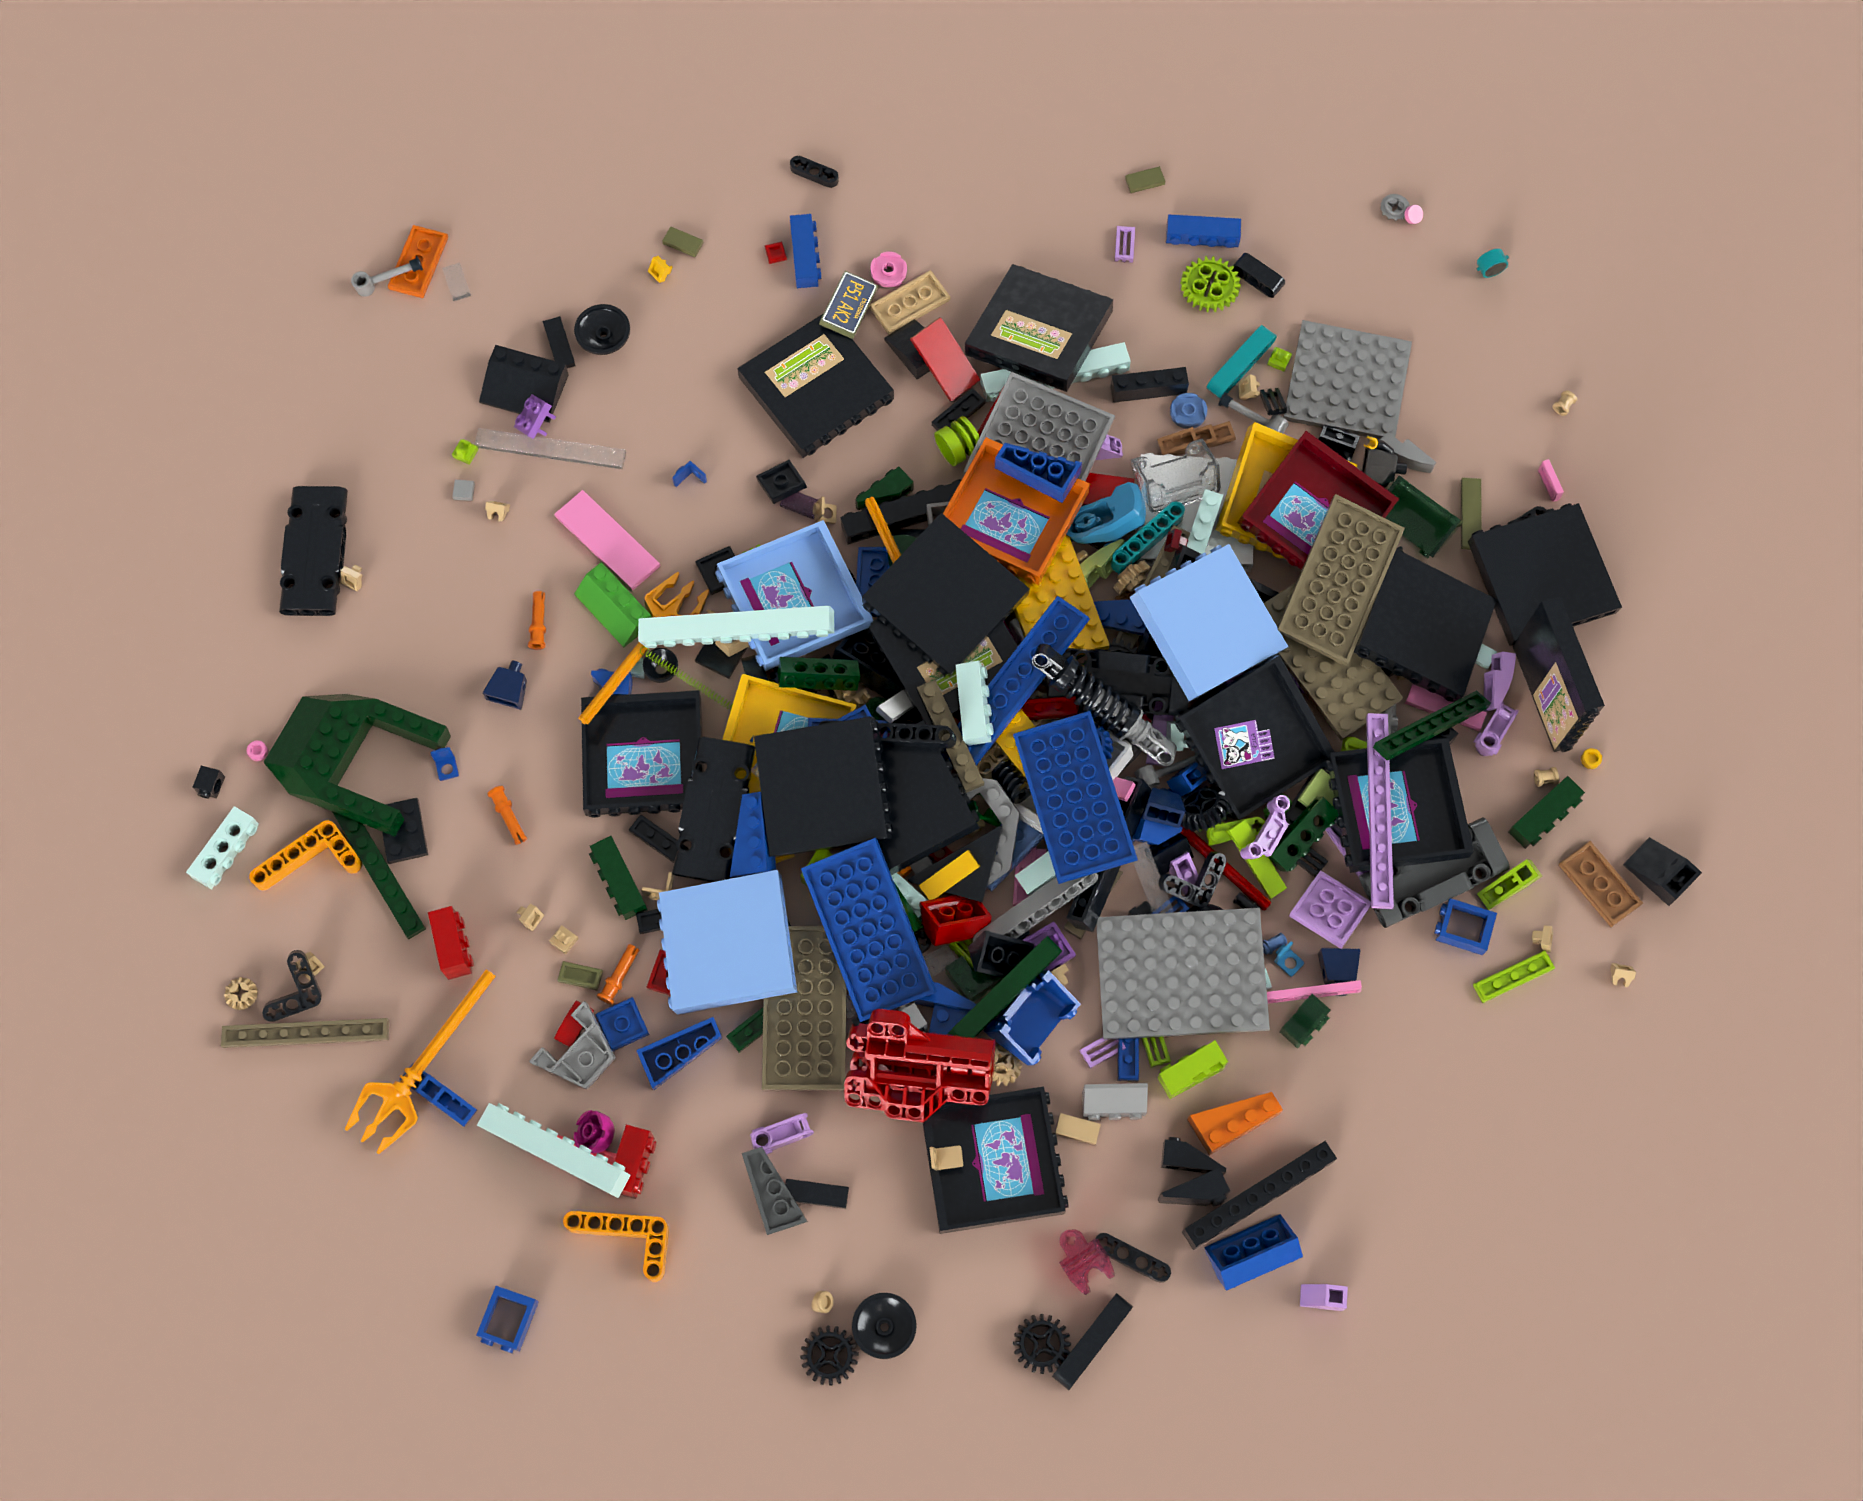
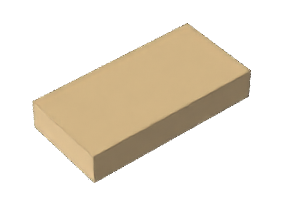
[1055,1113,1101,1145]

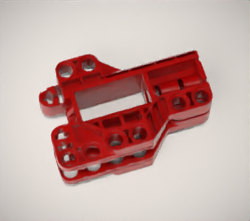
[844,1009,996,1122]

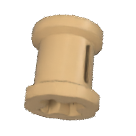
[1553,390,1577,416]
[1534,767,1559,787]

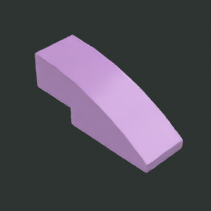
[1484,651,1516,712]

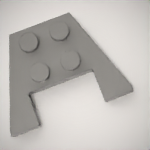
[529,1001,616,1089]

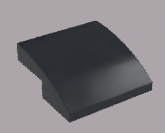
[1319,425,1360,462]

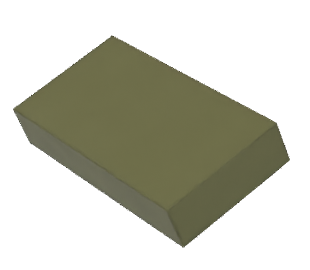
[1125,166,1165,193]
[662,227,703,257]
[557,961,603,991]

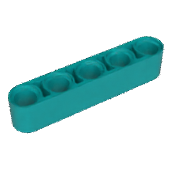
[1206,325,1277,399]
[1111,502,1185,573]

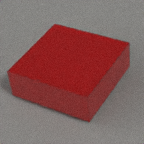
[765,242,787,264]

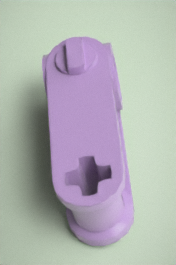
[1474,701,1519,756]
[750,1113,814,1154]

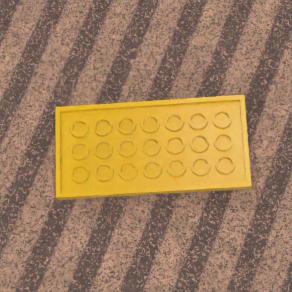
[1015,535,1110,656]

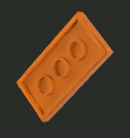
[388,225,448,298]

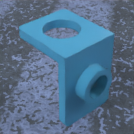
[1274,941,1304,977]

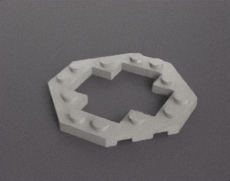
[910,773,1020,887]

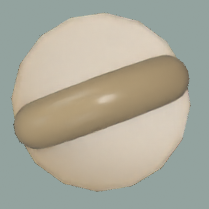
[811,1291,833,1313]

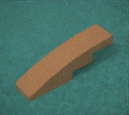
[1157,421,1236,455]

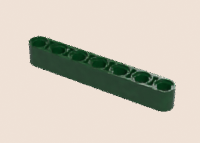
[947,936,1062,1037]

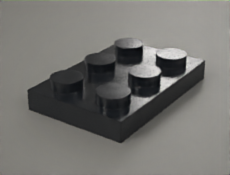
[382,798,428,864]

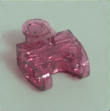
[1059,1229,1115,1295]

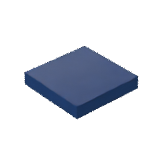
[595,997,650,1052]

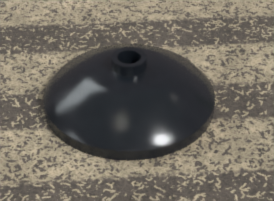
[574,304,630,355]
[852,1293,917,1359]

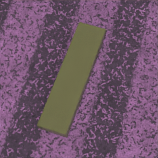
[1461,477,1482,550]

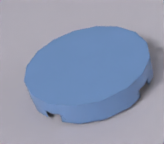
[1170,393,1207,429]

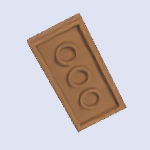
[1558,841,1643,927]

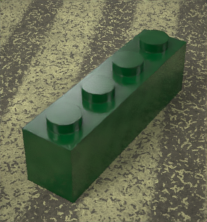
[1508,776,1585,849]
[589,836,647,920]

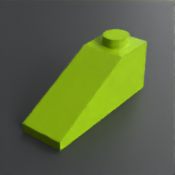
[1477,859,1542,910]

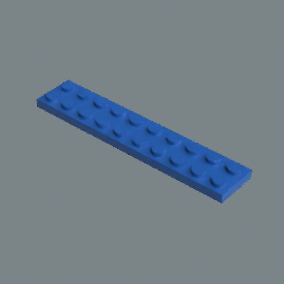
[942,596,1090,766]

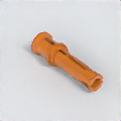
[528,591,546,650]
[487,786,527,845]
[597,944,640,1005]

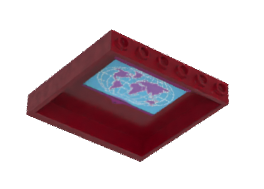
[1237,431,1399,570]

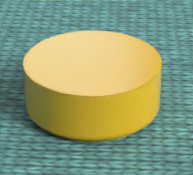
[1581,748,1602,769]

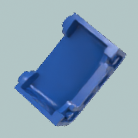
[984,970,1081,1065]

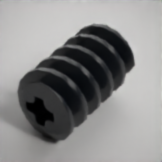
[992,760,1031,804]

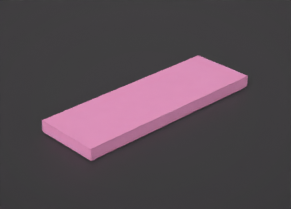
[554,490,660,591]

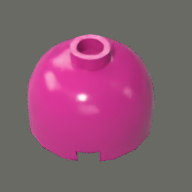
[573,1110,615,1153]

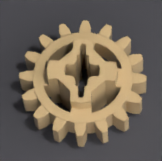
[1113,560,1150,595]
[992,1045,1022,1086]

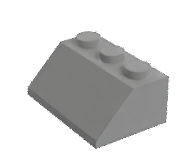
[1082,1083,1148,1121]

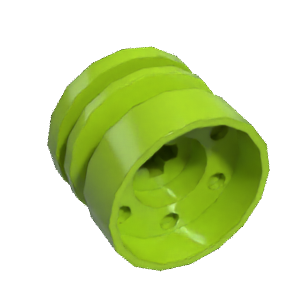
[934,416,979,466]

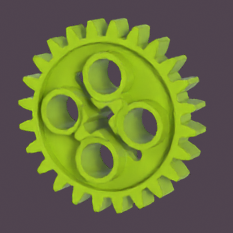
[1180,256,1241,312]

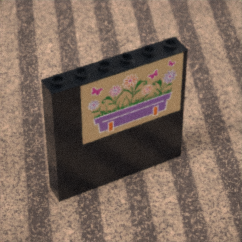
[1513,596,1605,752]

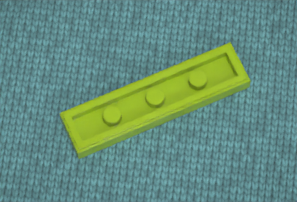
[1227,820,1287,899]
[1473,950,1555,1003]

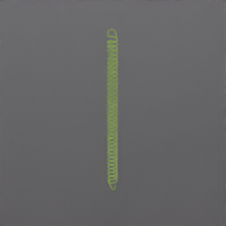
[640,646,733,711]

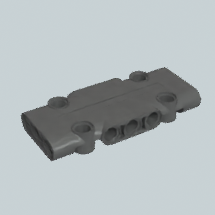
[1359,817,1510,928]

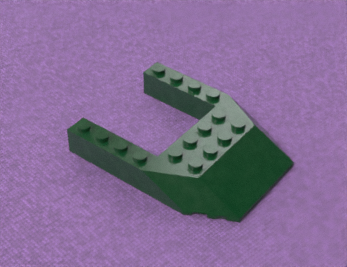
[264,694,451,837]

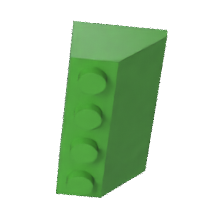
[574,562,652,648]

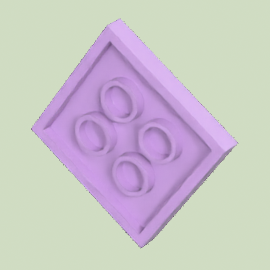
[1289,870,1371,949]

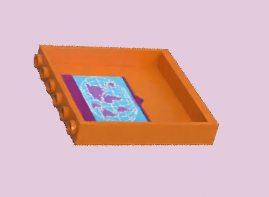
[943,437,1090,585]

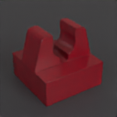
[1164,528,1188,553]

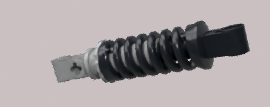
[1032,644,1177,766]

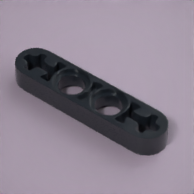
[1094,1233,1171,1283]

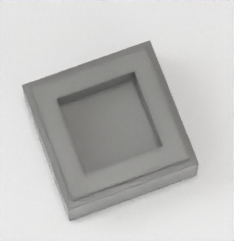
[452,480,475,501]

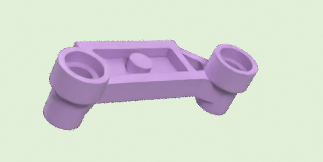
[1240,795,1290,860]

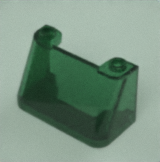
[1385,475,1463,559]

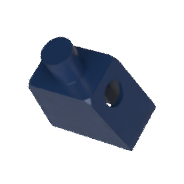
[483,660,527,710]
[1142,788,1185,828]
[1318,948,1360,996]

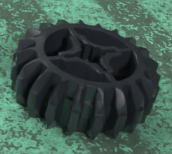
[1181,785,1230,833]
[1013,1314,1071,1374]
[800,1325,859,1386]

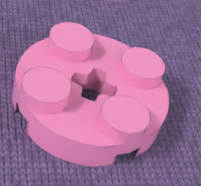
[870,252,907,287]

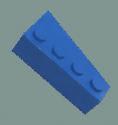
[995,443,1082,503]
[730,792,776,878]
[636,1017,722,1090]

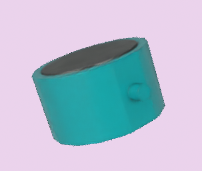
[1476,249,1509,278]

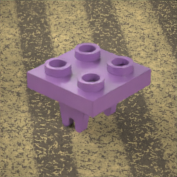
[514,394,556,439]
[1023,921,1076,972]

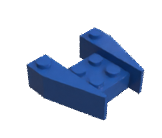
[914,982,977,1034]

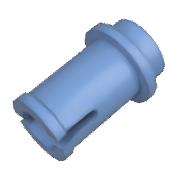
[1263,933,1287,955]

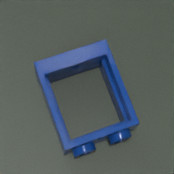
[1434,898,1497,955]
[476,1286,539,1353]

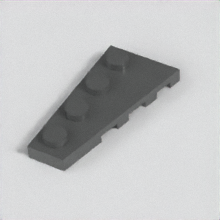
[742,1147,808,1235]

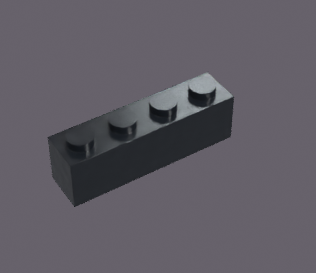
[1110,367,1189,403]

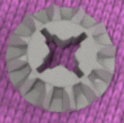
[1380,194,1410,221]

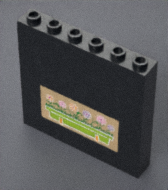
[965,264,1113,392]
[737,313,894,458]
[869,619,1018,725]

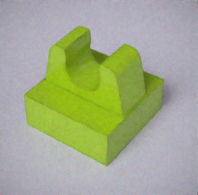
[1267,347,1292,372]
[452,439,479,465]

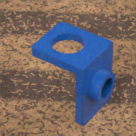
[672,461,707,487]
[430,747,459,781]

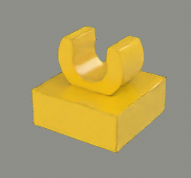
[648,256,673,283]

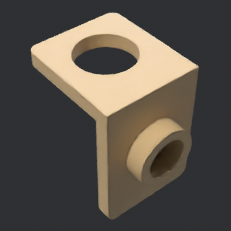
[813,497,837,524]
[641,872,674,900]
[930,1146,963,1170]

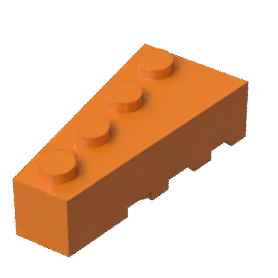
[1187,1092,1283,1156]

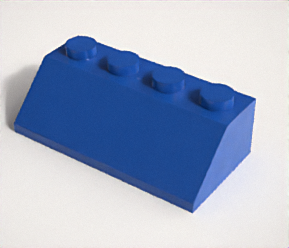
[1204,1214,1303,1291]

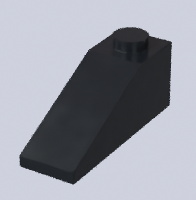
[1161,1137,1226,1176]

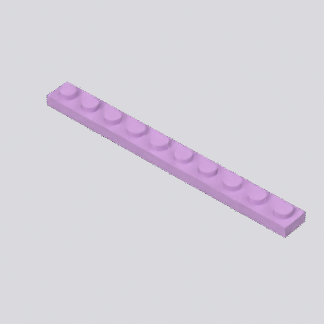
[1366,713,1394,909]

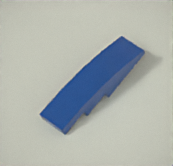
[400,1063,477,1127]

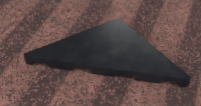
[908,826,1003,902]

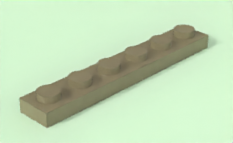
[917,680,984,793]

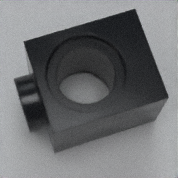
[193,765,225,799]

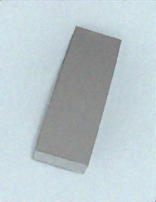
[1380,432,1436,473]

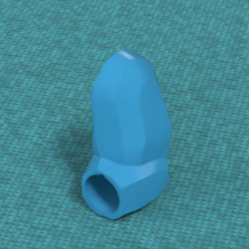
[1066,482,1146,544]

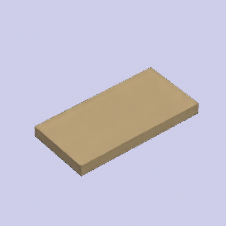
[869,270,951,335]

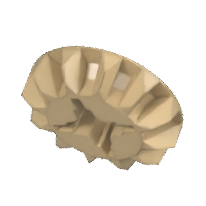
[224,977,258,1010]

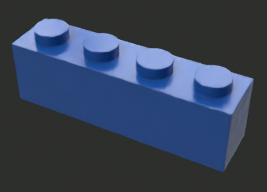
[790,214,822,288]
[1166,214,1241,248]

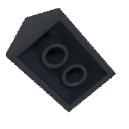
[968,930,1034,978]

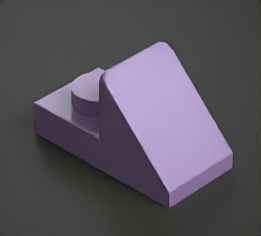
[1169,852,1198,895]

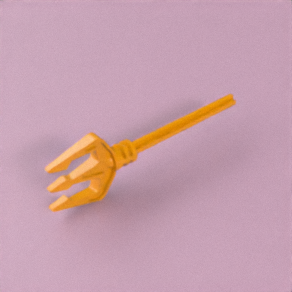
[578,572,709,724]
[345,969,496,1154]

